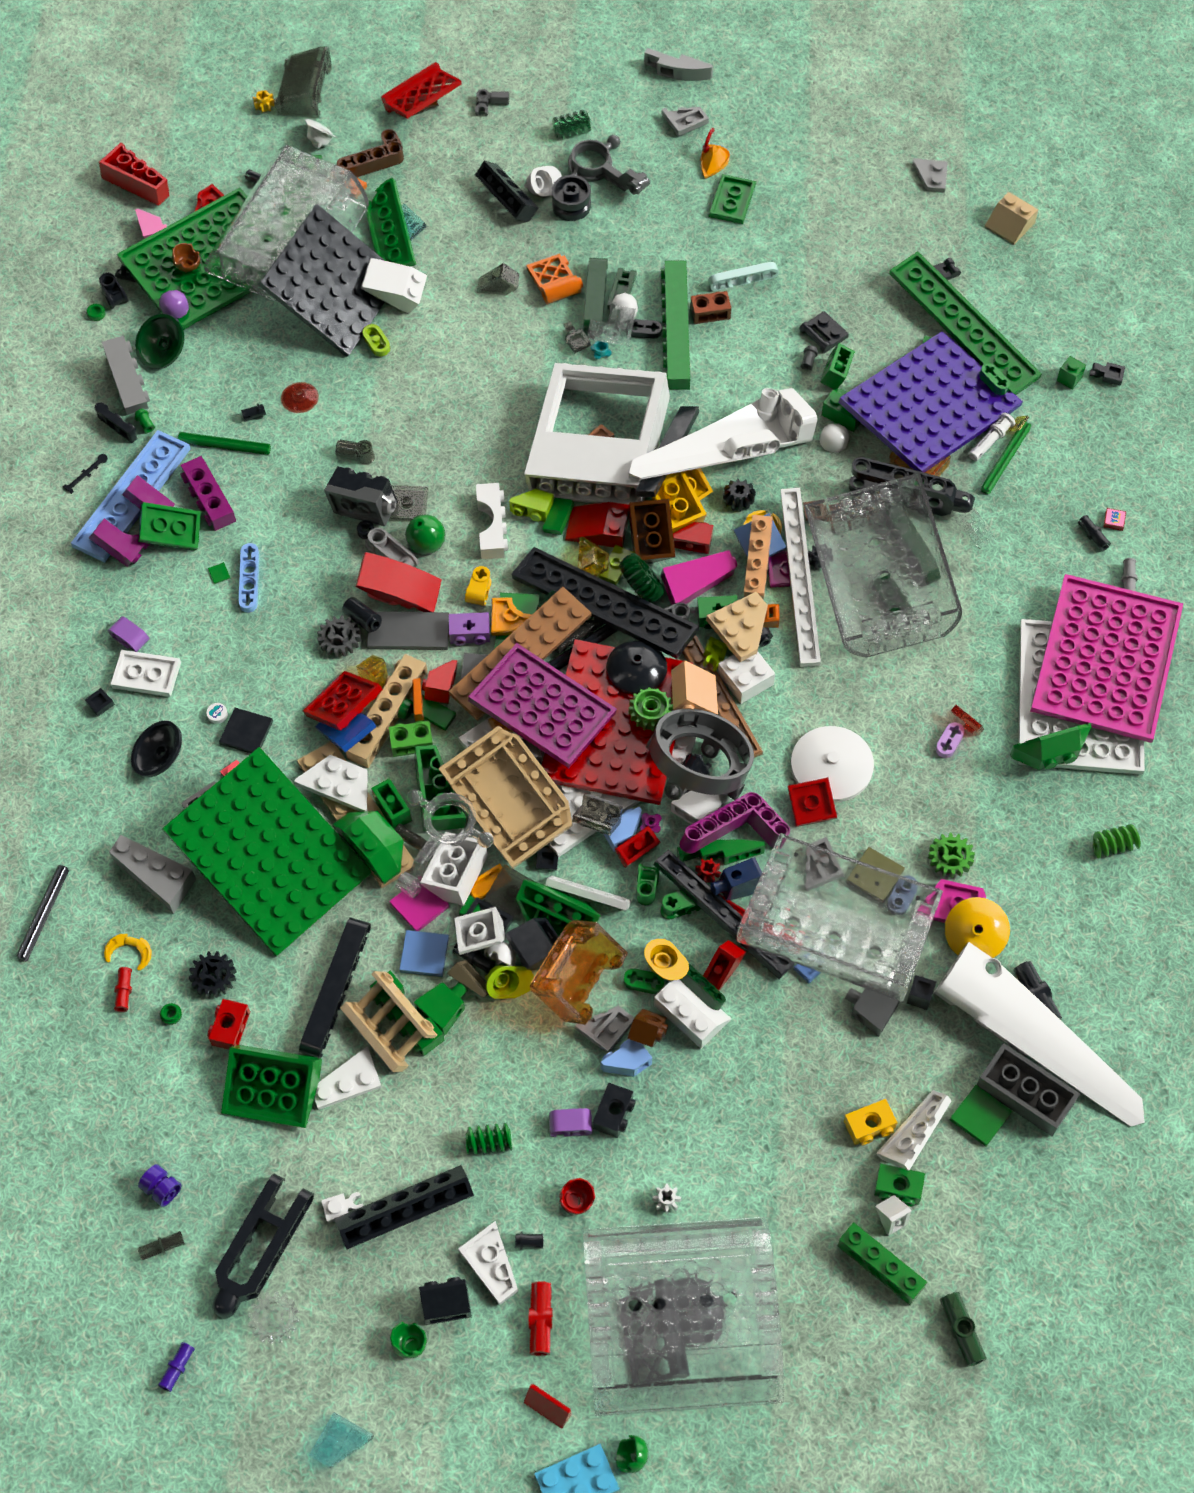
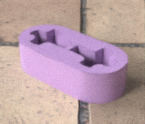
[936,722,965,758]

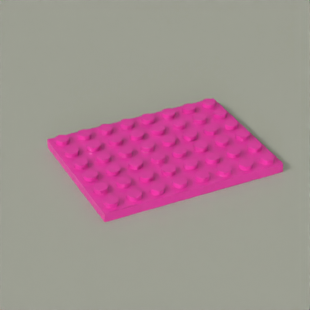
[1030,574,1184,743]

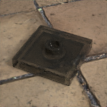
[388,485,429,522]
[483,864,537,922]

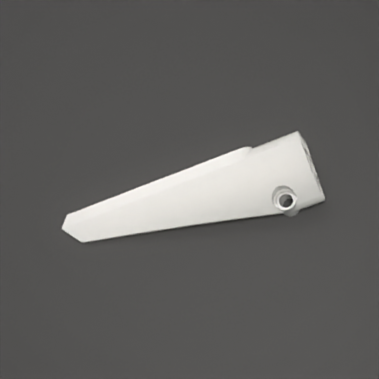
[629,388,817,480]
[934,942,1145,1127]

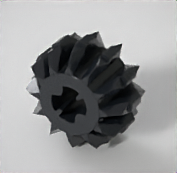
[723,478,756,512]

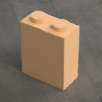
[671,660,718,715]

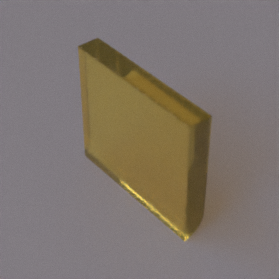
[1007,415,1029,432]

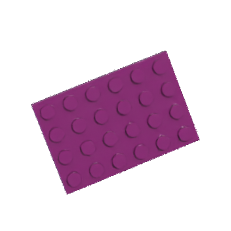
[468,643,617,768]

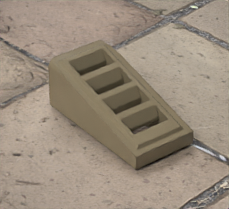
[447,960,489,997]

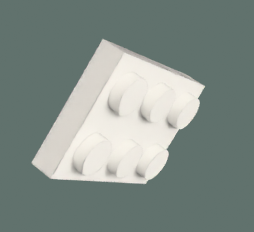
[111,650,181,697]

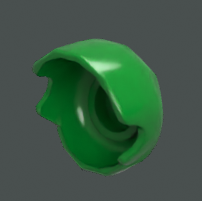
[390,1322,427,1359]
[616,1435,649,1473]

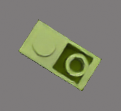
[509,489,554,522]

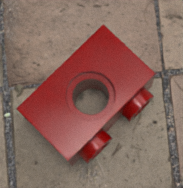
[207,999,250,1050]

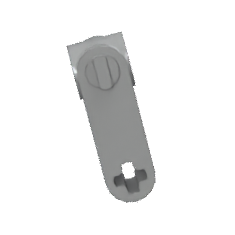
[365,528,419,567]

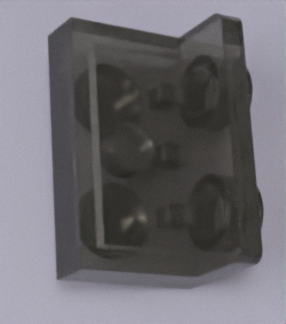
[572,793,623,835]

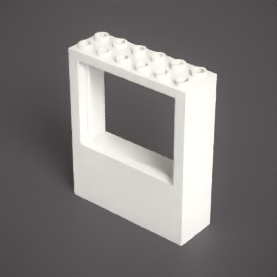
[524,363,670,504]

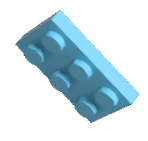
[534,1444,620,1493]

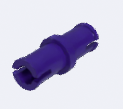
[158,1342,195,1392]

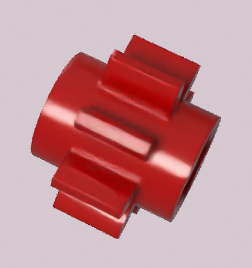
[695,858,721,884]

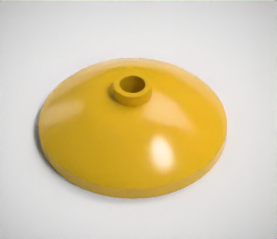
[944,897,1010,958]

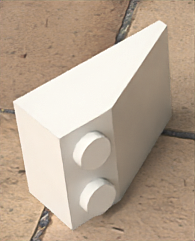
[361,258,427,314]

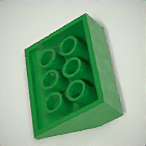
[221,1045,322,1128]

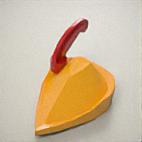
[701,128,730,178]

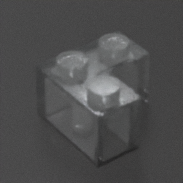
[587,303,636,346]

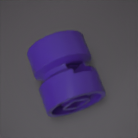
[138,1164,182,1207]

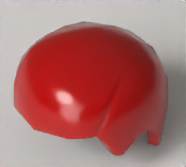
[559,1178,595,1215]

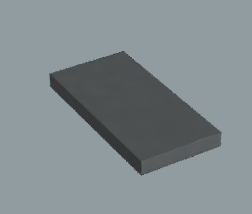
[367,612,449,650]

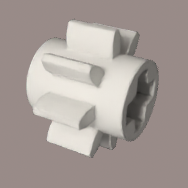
[653,1184,681,1214]

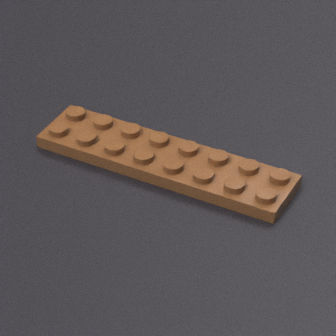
[449,587,592,721]

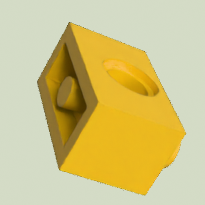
[843,1099,897,1145]

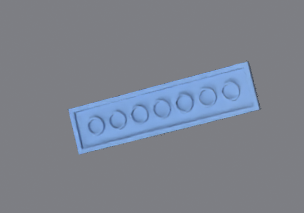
[71,430,191,563]

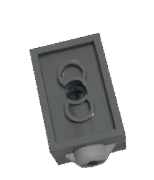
[324,466,398,526]

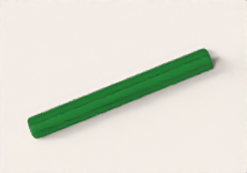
[981,421,1031,495]
[178,432,271,455]

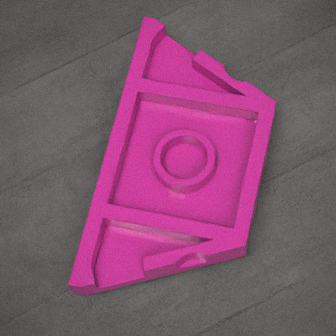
[913,879,986,931]

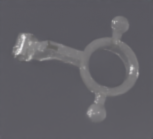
[395,789,494,898]

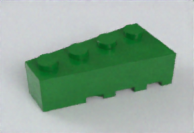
[414,745,466,832]

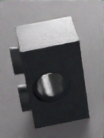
[593,1082,636,1138]

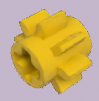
[253,90,275,113]

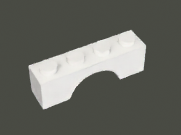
[476,483,508,559]

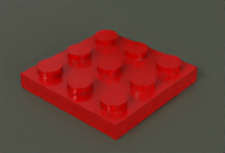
[303,671,383,731]

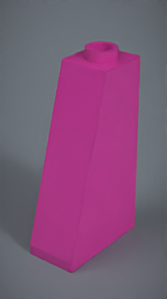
[661,550,737,605]

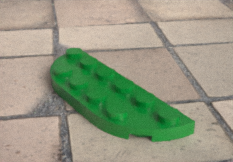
[367,177,416,267]

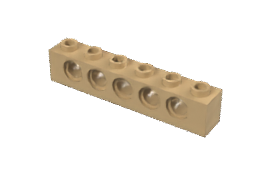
[346,654,428,768]

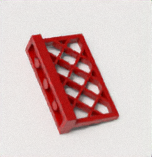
[381,62,462,119]

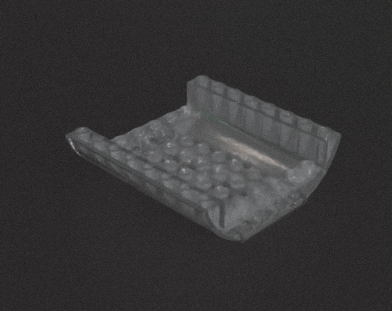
[583,1217,784,1416]

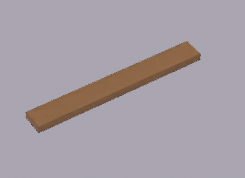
[682,635,763,758]

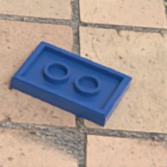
[315,713,377,752]

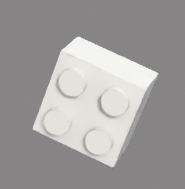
[718,652,775,704]

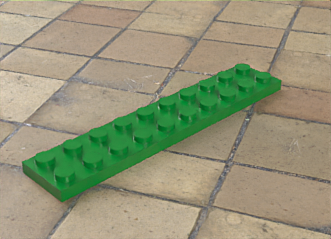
[889,251,1042,395]

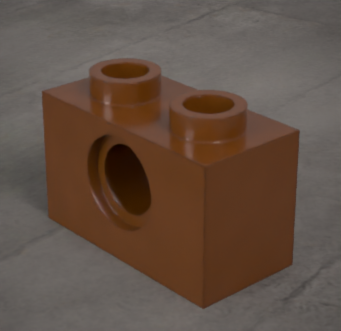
[627,1009,668,1047]

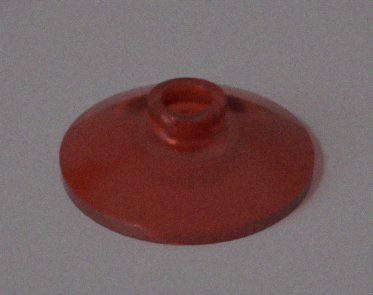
[281,382,319,413]

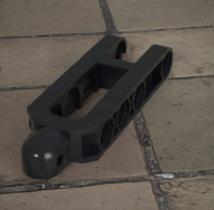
[849,457,975,516]
[212,1173,314,1319]

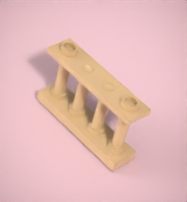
[340,971,437,1072]

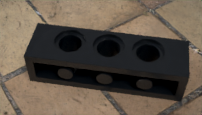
[475,160,538,222]

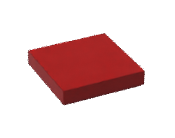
[787,777,837,827]

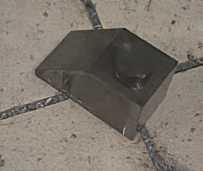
[477,263,520,295]

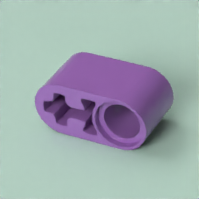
[108,616,149,652]
[549,1108,592,1137]

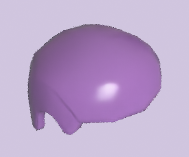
[159,290,189,319]

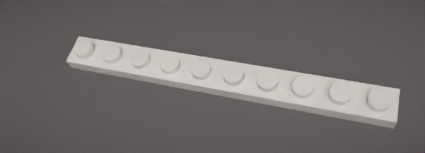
[780,488,821,667]

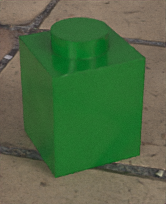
[1056,356,1086,390]

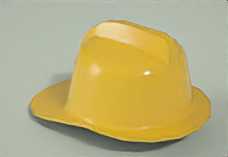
[644,939,689,980]

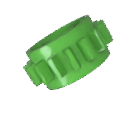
[628,687,673,731]

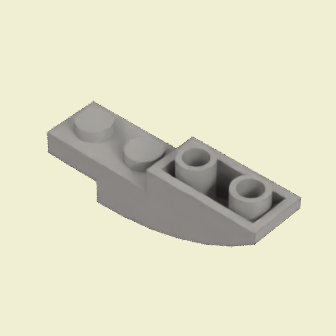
[644,48,713,81]

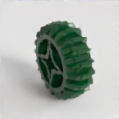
[619,553,664,603]

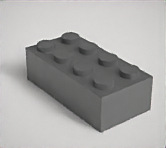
[977,1043,1080,1137]

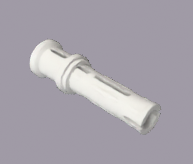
[968,413,1015,462]

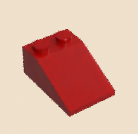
[565,502,629,548]

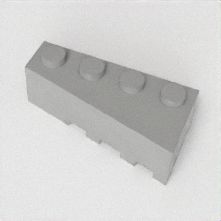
[102,336,150,415]
[109,835,196,914]

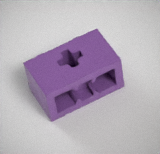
[449,612,490,646]

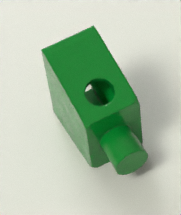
[414,982,468,1036]

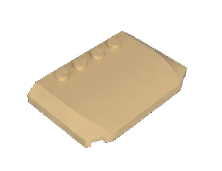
[439,726,573,869]

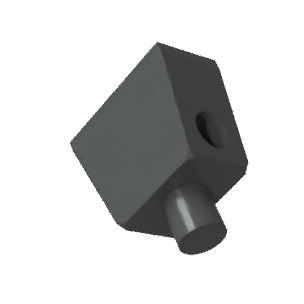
[845,985,901,1037]

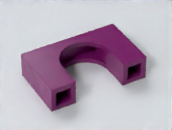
[89,475,175,567]

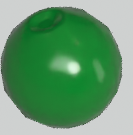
[405,514,446,554]

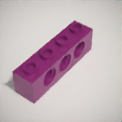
[180,455,236,531]

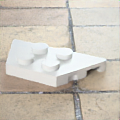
[294,755,368,812]

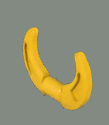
[104,934,152,971]

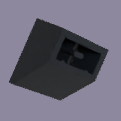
[505,918,568,969]
[419,1277,472,1325]

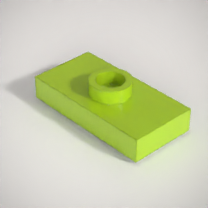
[599,545,633,585]

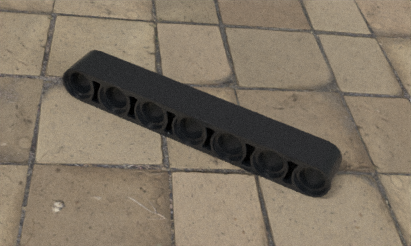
[299,917,371,1058]

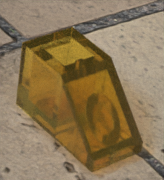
[578,537,609,576]
[356,655,388,688]

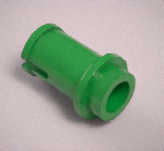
[135,408,155,433]

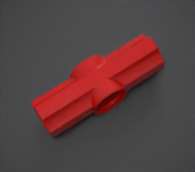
[529,1281,553,1356]

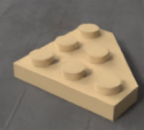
[706,592,768,662]

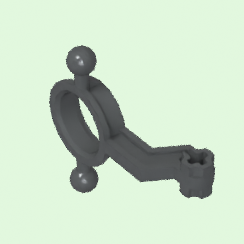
[562,135,650,195]

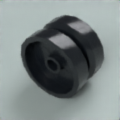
[551,175,591,221]

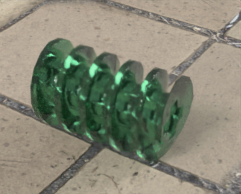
[552,110,591,138]

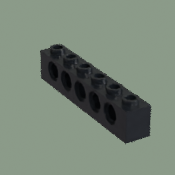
[334,1165,474,1250]

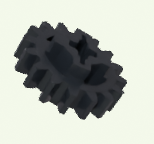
[188,951,237,998]

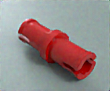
[114,967,132,1012]

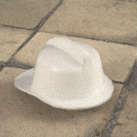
[305,119,336,149]
[524,166,562,196]

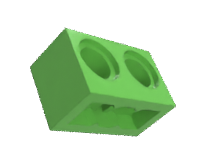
[389,721,433,757]

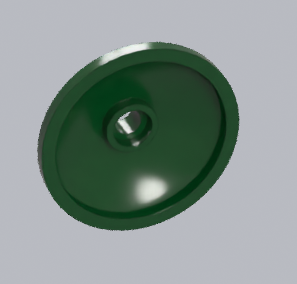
[135,314,184,369]

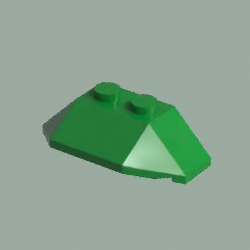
[1010,723,1092,770]
[332,811,404,884]
[516,880,601,945]

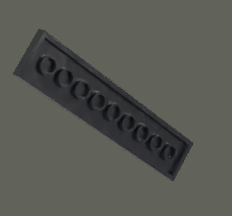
[512,547,699,659]

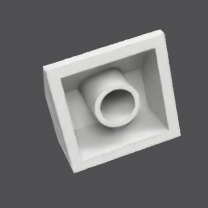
[455,907,505,955]

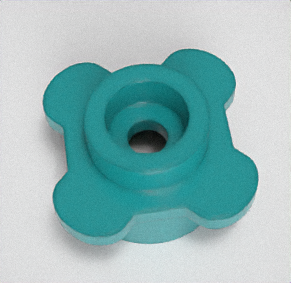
[591,340,612,359]

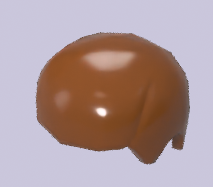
[172,243,200,272]

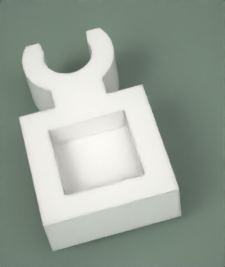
[321,1192,363,1223]

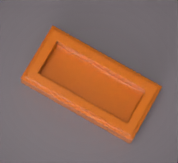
[412,678,424,722]

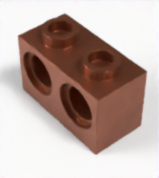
[690,291,731,324]

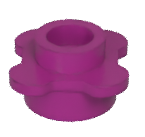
[640,813,662,833]

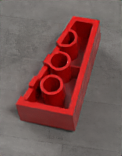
[99,142,170,206]

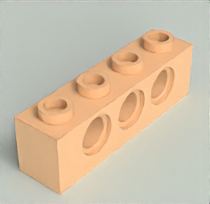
[744,515,773,599]

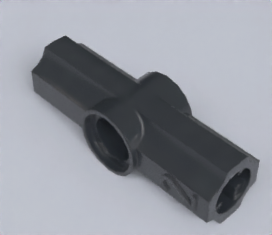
[1013,961,1062,1020]

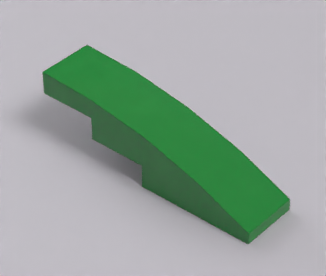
[677,839,765,865]

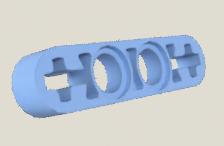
[239,543,259,613]

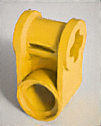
[465,566,491,606]

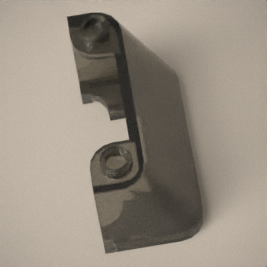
[274,46,332,119]

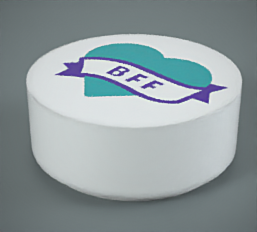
[206,703,228,724]

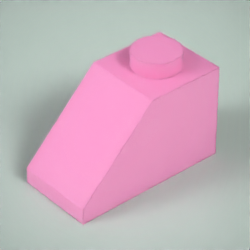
[135,209,167,239]

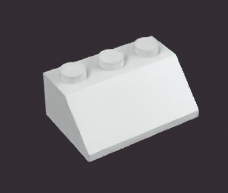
[420,832,488,906]
[654,980,731,1049]

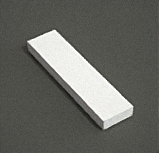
[545,876,631,910]

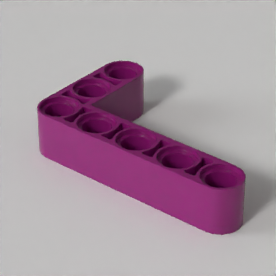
[679,792,791,853]

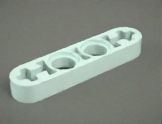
[708,262,779,291]

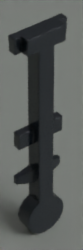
[62,454,108,494]

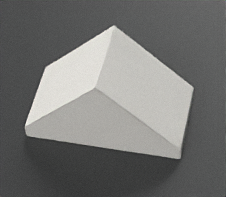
[875,1195,911,1236]

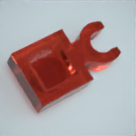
[951,705,984,735]

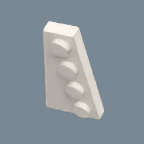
[876,1090,951,1171]

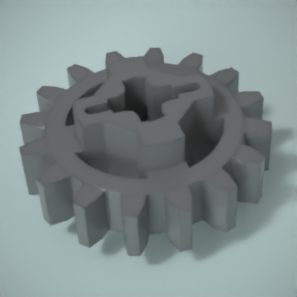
[317,615,361,657]

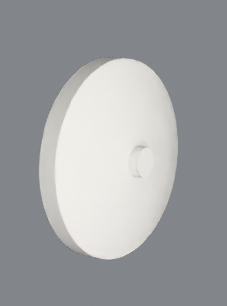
[791,726,874,802]

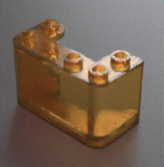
[530,920,628,1025]

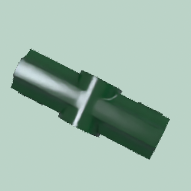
[940,1292,987,1367]

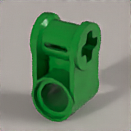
[636,863,660,906]
[660,890,701,920]

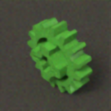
[928,833,975,878]

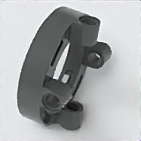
[646,709,754,800]

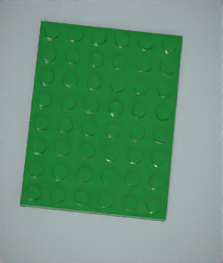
[117,187,287,330]
[162,747,372,957]

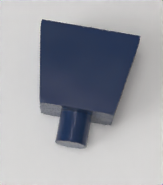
[710,857,764,900]

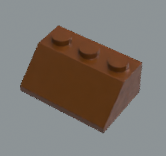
[628,499,676,564]

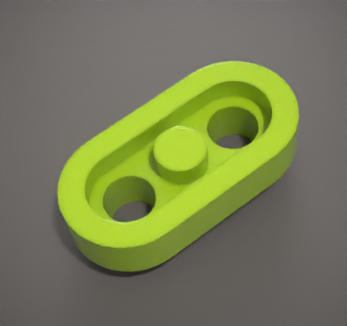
[363,324,390,357]

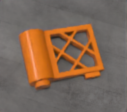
[526,254,583,304]

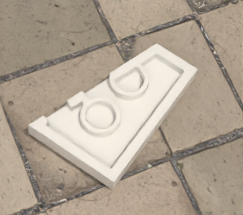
[315,1046,382,1110]
[458,1221,518,1305]

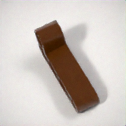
[337,129,404,181]

